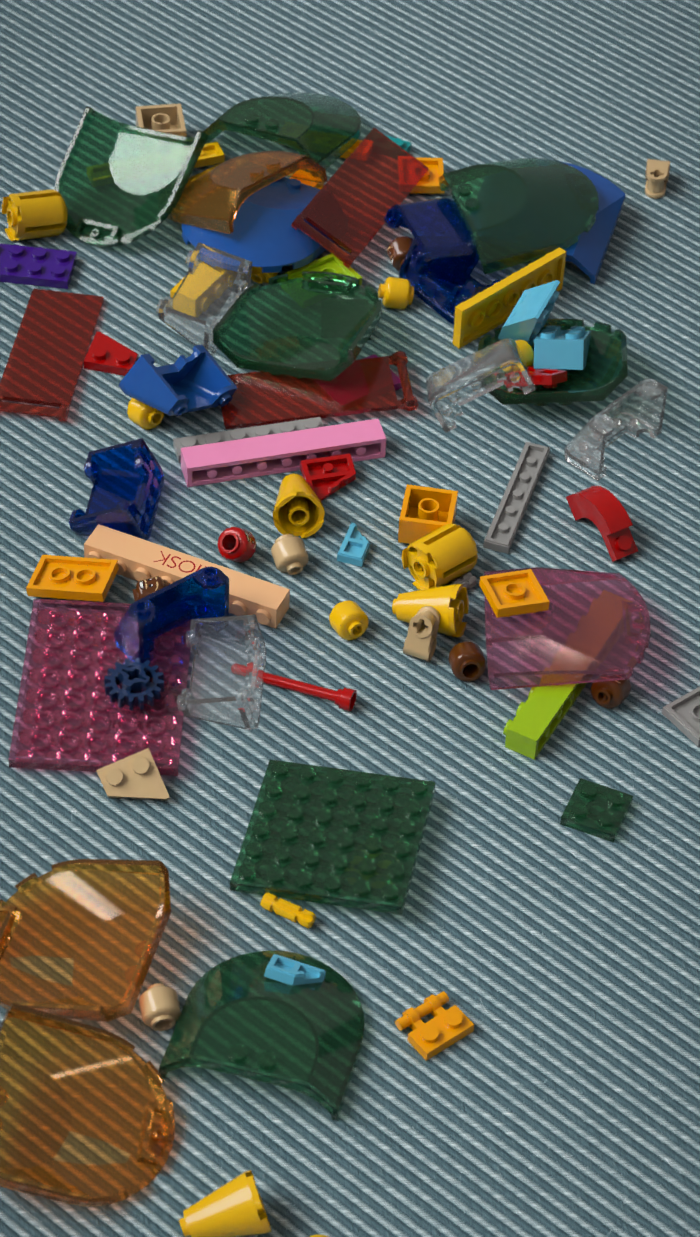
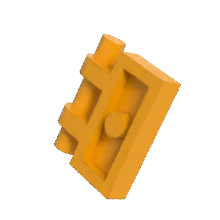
[395,991,474,1061]

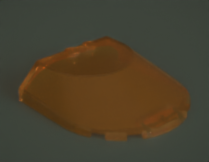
[159,151,327,234]
[0,859,171,1022]
[0,1003,175,1207]

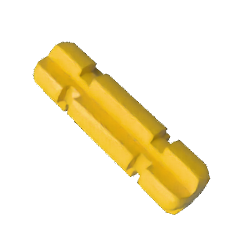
[260,892,316,928]

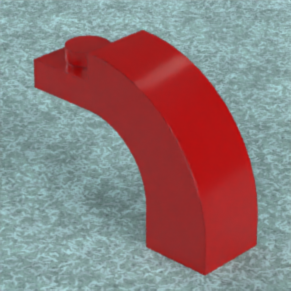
[566,486,638,562]

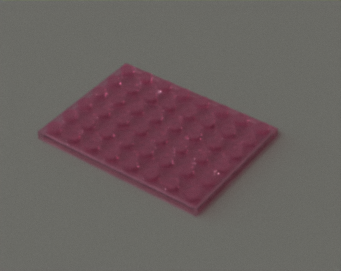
[9,599,195,776]

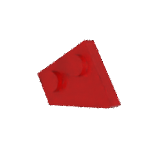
[84,331,138,376]
[498,366,567,388]
[300,453,356,501]

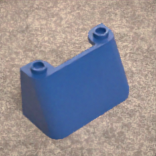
[119,344,238,416]

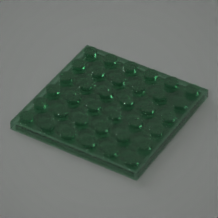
[230,760,435,915]

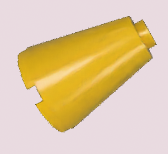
[273,474,325,538]
[392,584,469,637]
[179,1170,272,1237]

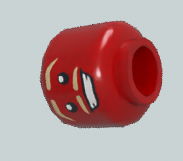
[217,527,256,563]

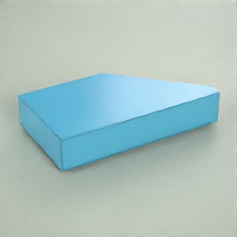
[337,522,370,567]
[264,954,326,986]

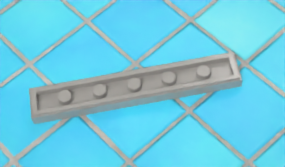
[483,442,550,554]

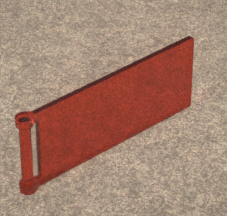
[291,128,428,269]
[0,289,104,422]
[221,351,418,430]

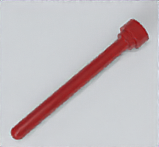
[230,665,357,711]

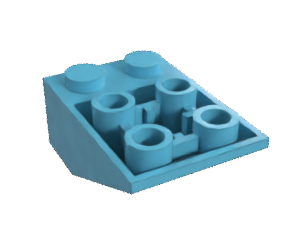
[498,280,560,346]
[534,326,591,370]

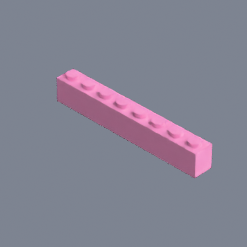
[181,419,386,487]

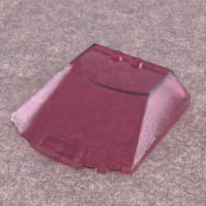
[484,567,651,690]

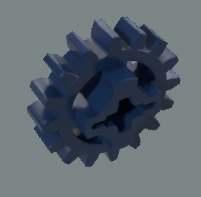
[104,658,164,711]

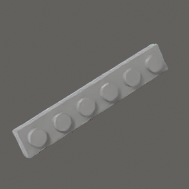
[173,417,324,463]

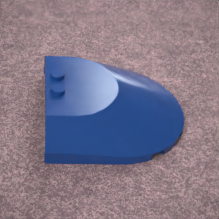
[181,164,348,273]

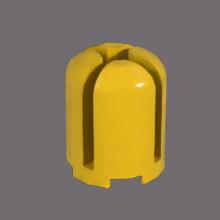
[2,189,68,241]
[401,524,478,590]

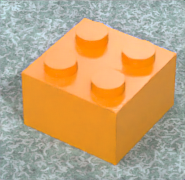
[398,484,458,544]

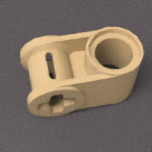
[645,159,670,198]
[403,606,440,661]

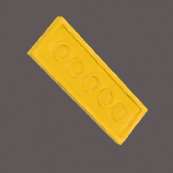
[453,247,566,349]

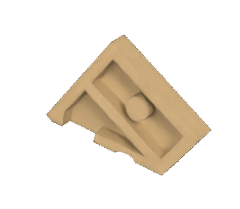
[96,748,170,801]

